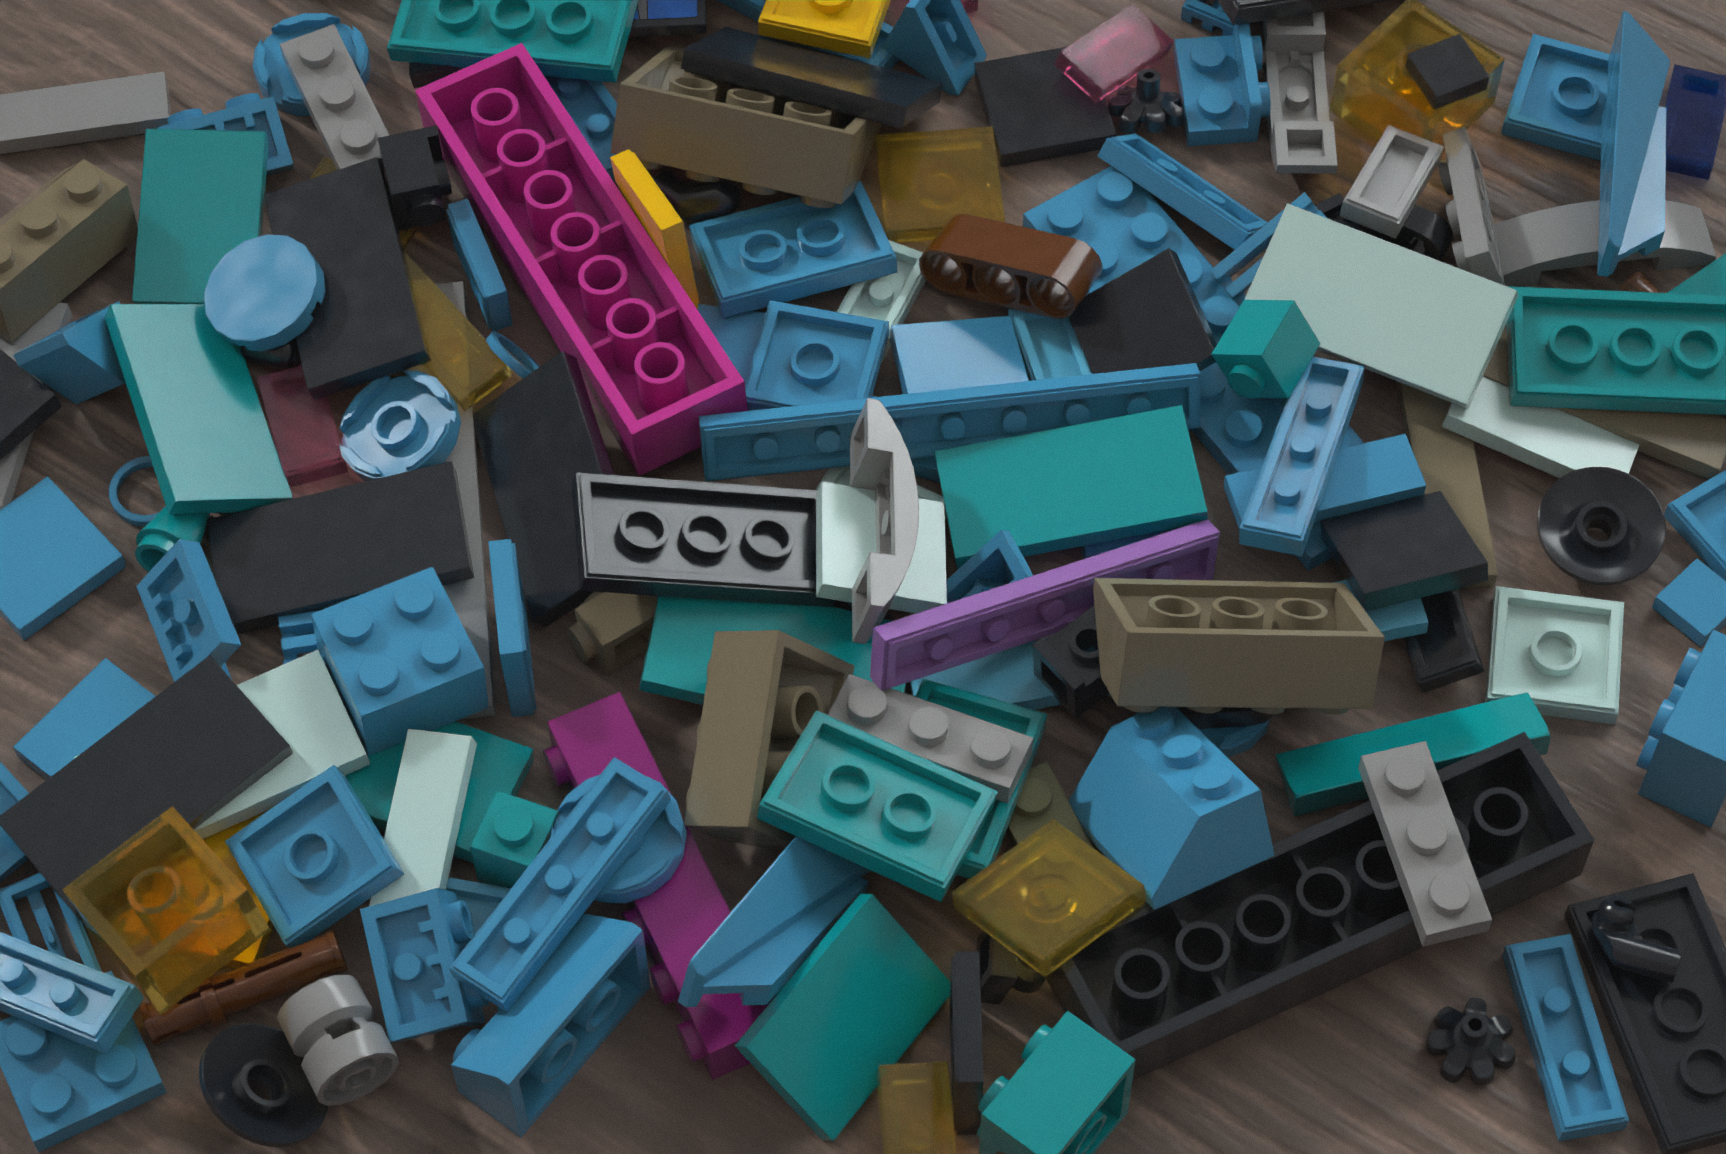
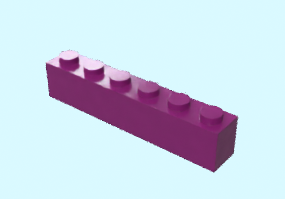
[543,692,774,1080]

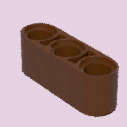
[919,214,1103,319]

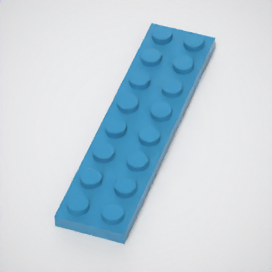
[1023,166,1364,571]

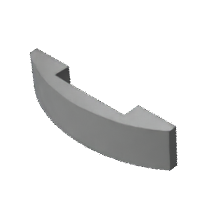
[1263,11,1338,174]
[1493,200,1716,287]
[850,398,919,644]

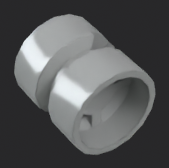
[277,975,399,1106]

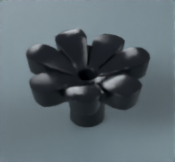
[1108,69,1184,133]
[1425,998,1516,1085]

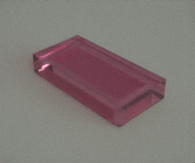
[1054,4,1174,103]
[257,366,348,488]

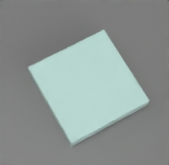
[816,481,947,613]
[1485,586,1624,725]

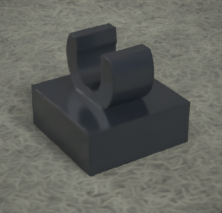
[976,912,1047,1005]

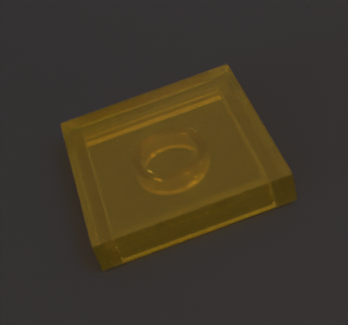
[875,126,1005,243]
[952,819,1147,977]

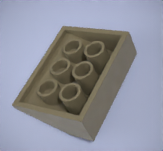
[610,45,882,208]

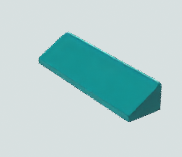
[1275,692,1551,816]

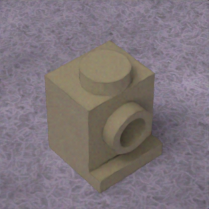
[566,592,658,676]

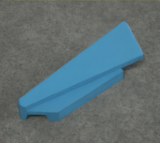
[1597,11,1670,277]
[678,836,871,1007]

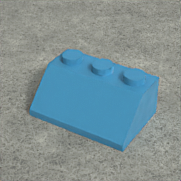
[1069,707,1275,910]
[451,914,651,1138]

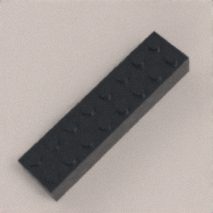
[1046,732,1594,1080]

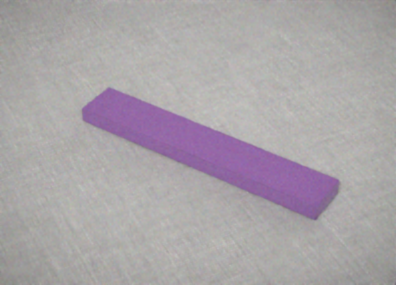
[870,519,1220,691]

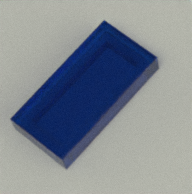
[1664,64,1726,180]

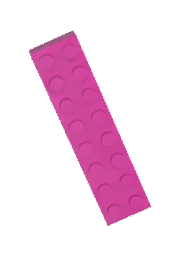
[415,43,748,476]

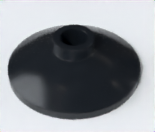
[1537,467,1666,585]
[199,1023,328,1147]

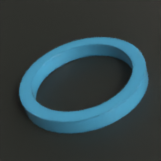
[486,331,541,379]
[109,456,159,527]

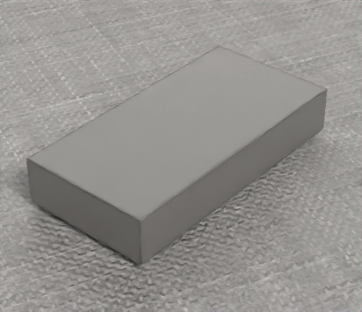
[1340,125,1444,239]

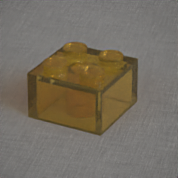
[1329,0,1505,154]
[62,806,270,1015]

